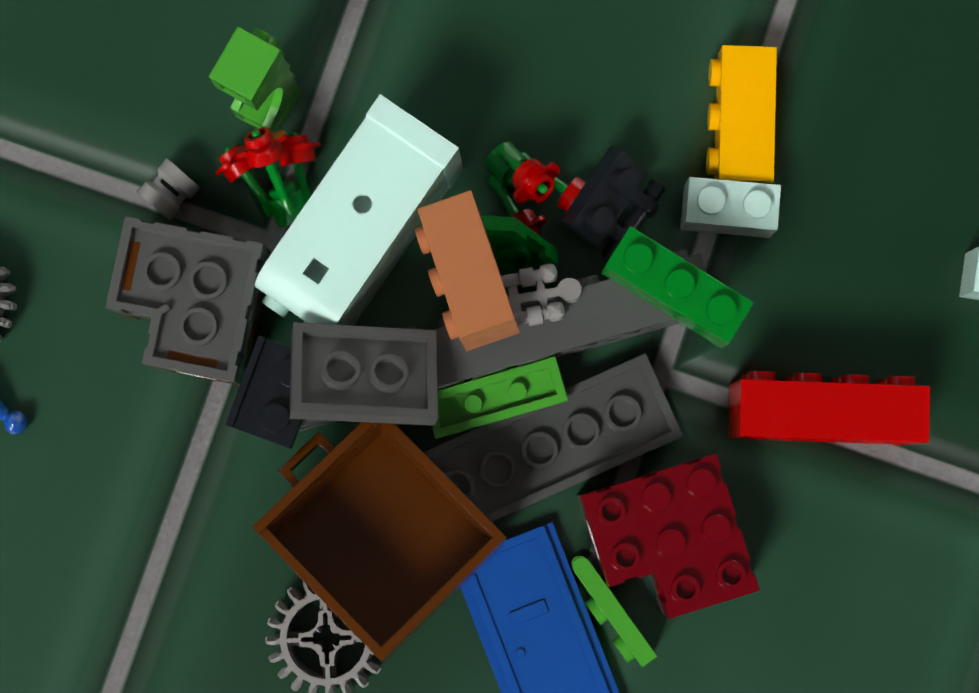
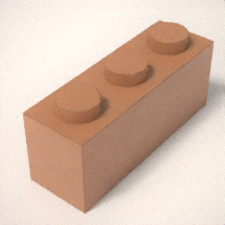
[414,190,520,352]

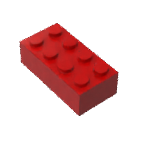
[727,371,930,445]

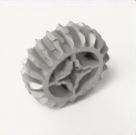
[265,581,382,693]

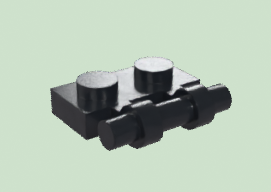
[561,145,666,260]

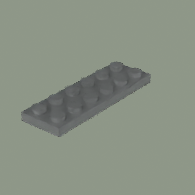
[423,353,683,522]

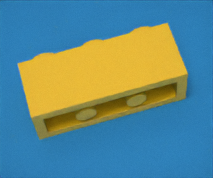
[706,45,777,184]

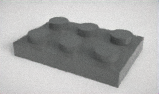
[290,322,438,426]

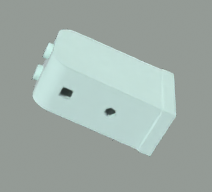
[255,94,463,326]

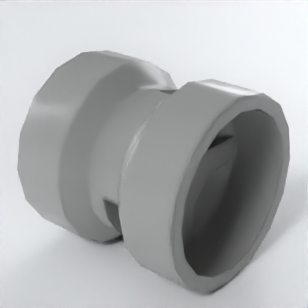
[136,158,201,222]

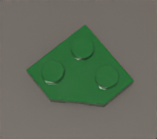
[481,215,558,292]

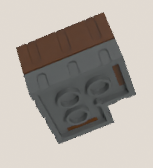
[105,216,272,386]

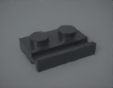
[225,336,303,449]

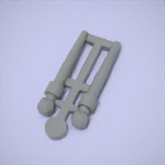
[449,264,582,326]

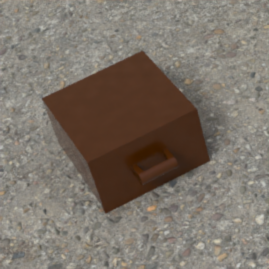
[252,422,507,664]

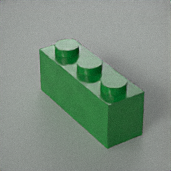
[601,226,754,348]

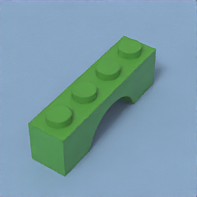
[209,27,301,133]

